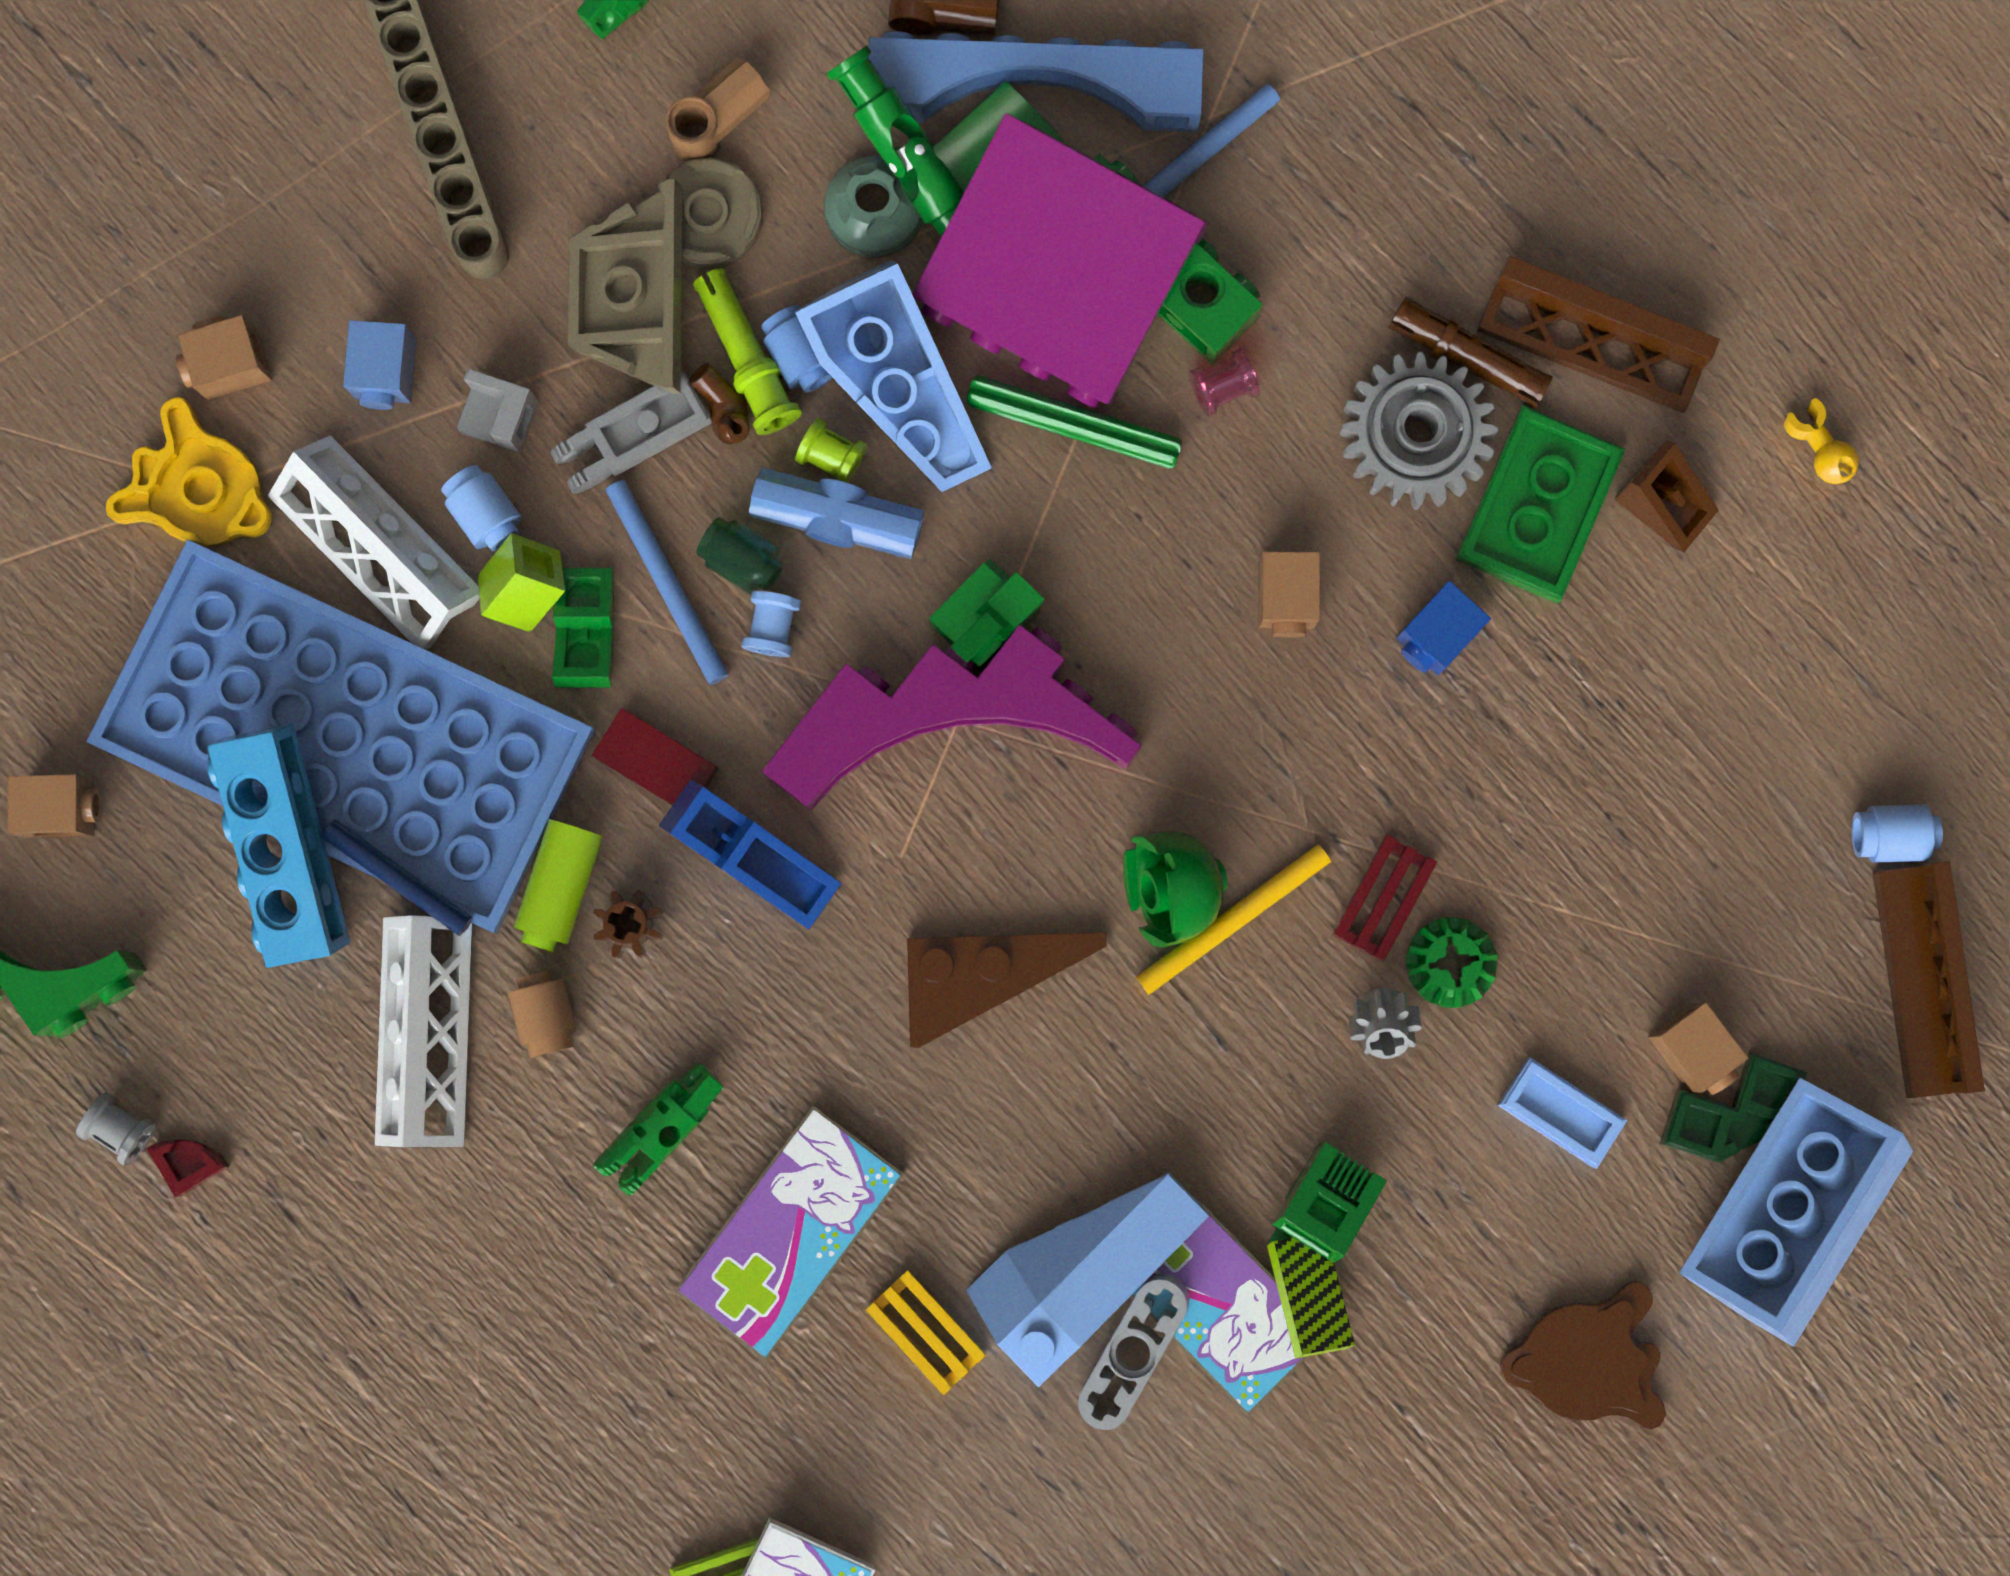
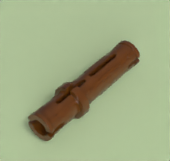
[1388,296,1553,408]

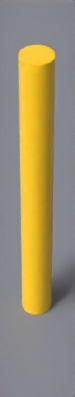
[1135,844,1331,995]

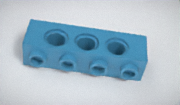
[207,723,351,968]

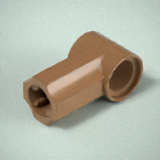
[666,57,771,162]

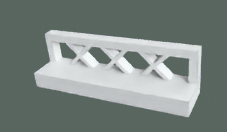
[268,435,480,650]
[375,915,472,1147]

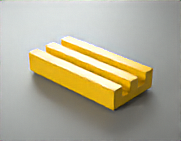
[866,1269,986,1396]

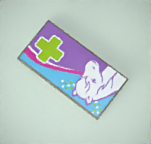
[675,1105,905,1361]
[1131,1168,1308,1416]

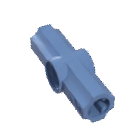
[749,467,924,559]

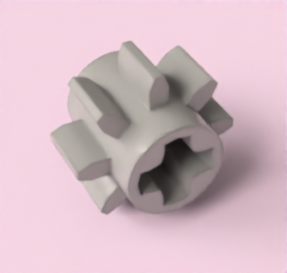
[1349,988,1422,1059]

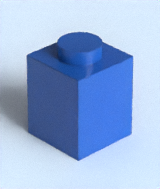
[1396,581,1491,676]

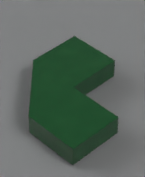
[1660,1054,1807,1163]

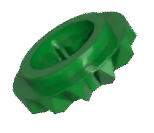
[1406,917,1498,1008]

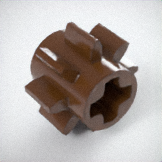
[593,890,663,959]

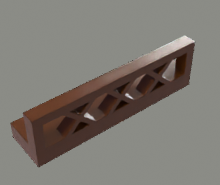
[1477,256,1720,413]
[1873,861,1985,1098]

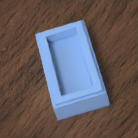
[1497,1057,1627,1169]

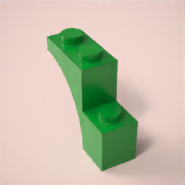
[0,949,146,1039]

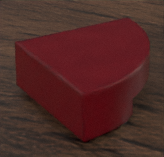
[146,1139,230,1197]

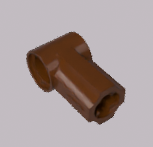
[888,0,999,36]

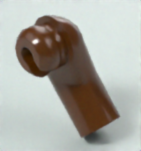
[689,363,750,444]

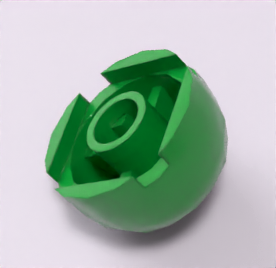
[1123,831,1228,948]

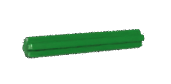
[967,375,1182,469]

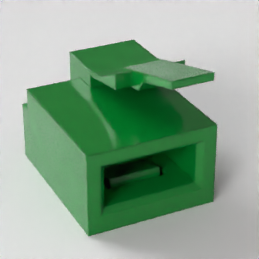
[929,559,1045,673]
[1268,1142,1388,1263]

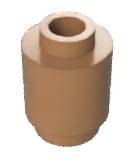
[507,971,577,1058]

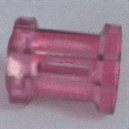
[1189,348,1260,417]

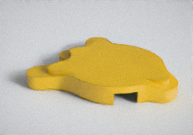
[105,397,272,547]

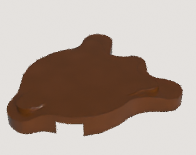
[1500,1281,1666,1429]

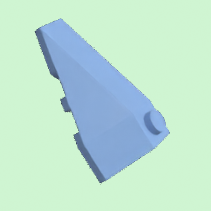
[794,260,992,492]
[966,1172,1210,1387]

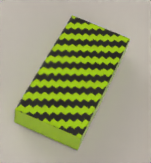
[1267,1238,1355,1359]

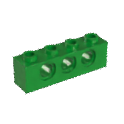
[1094,153,1263,366]

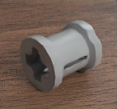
[76,1092,156,1166]

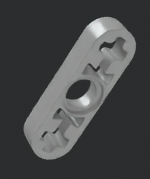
[1078,1273,1189,1430]

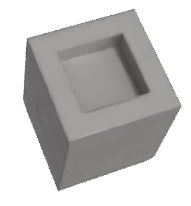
[457,369,539,454]

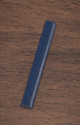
[321,819,473,936]

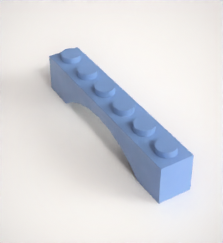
[869,31,1203,132]

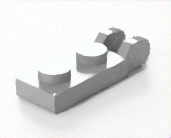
[550,371,711,494]

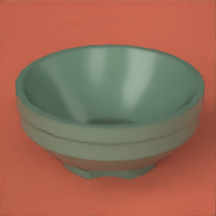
[824,156,923,258]

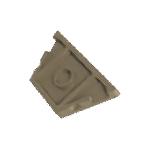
[568,179,682,394]

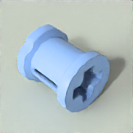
[741,591,801,657]

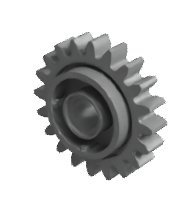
[1339,352,1498,510]

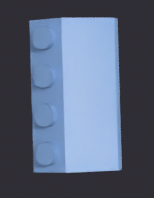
[1679,1078,1913,1347]

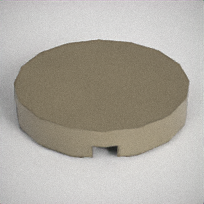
[655,157,763,270]

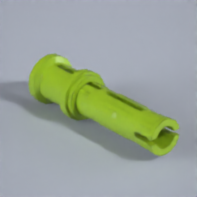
[693,268,802,435]

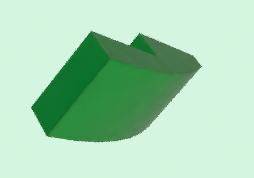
[552,568,614,688]

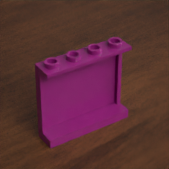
[912,113,1210,408]

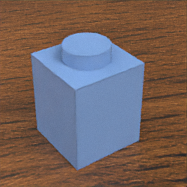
[343,320,417,410]

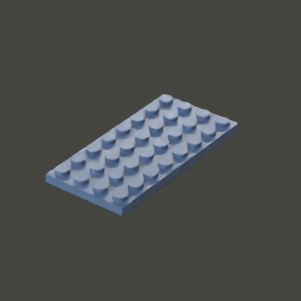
[86,539,596,934]

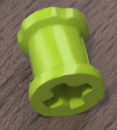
[795,417,868,483]

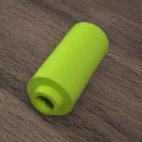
[513,819,603,952]

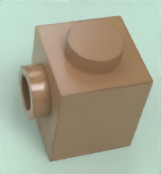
[175,315,272,401]

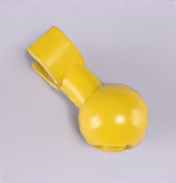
[1783,398,1859,485]

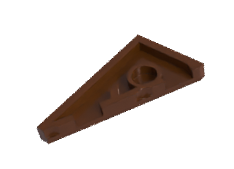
[907,932,1107,1048]

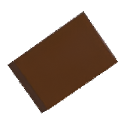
[1615,440,1719,552]

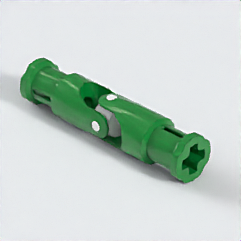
[826,45,964,238]

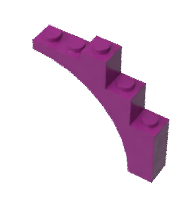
[762,625,1141,811]

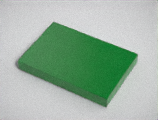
[1455,405,1626,604]

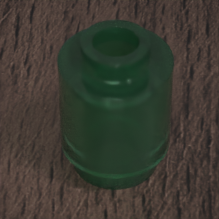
[696,517,784,595]

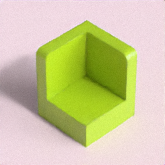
[478,533,565,631]

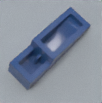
[658,780,841,930]

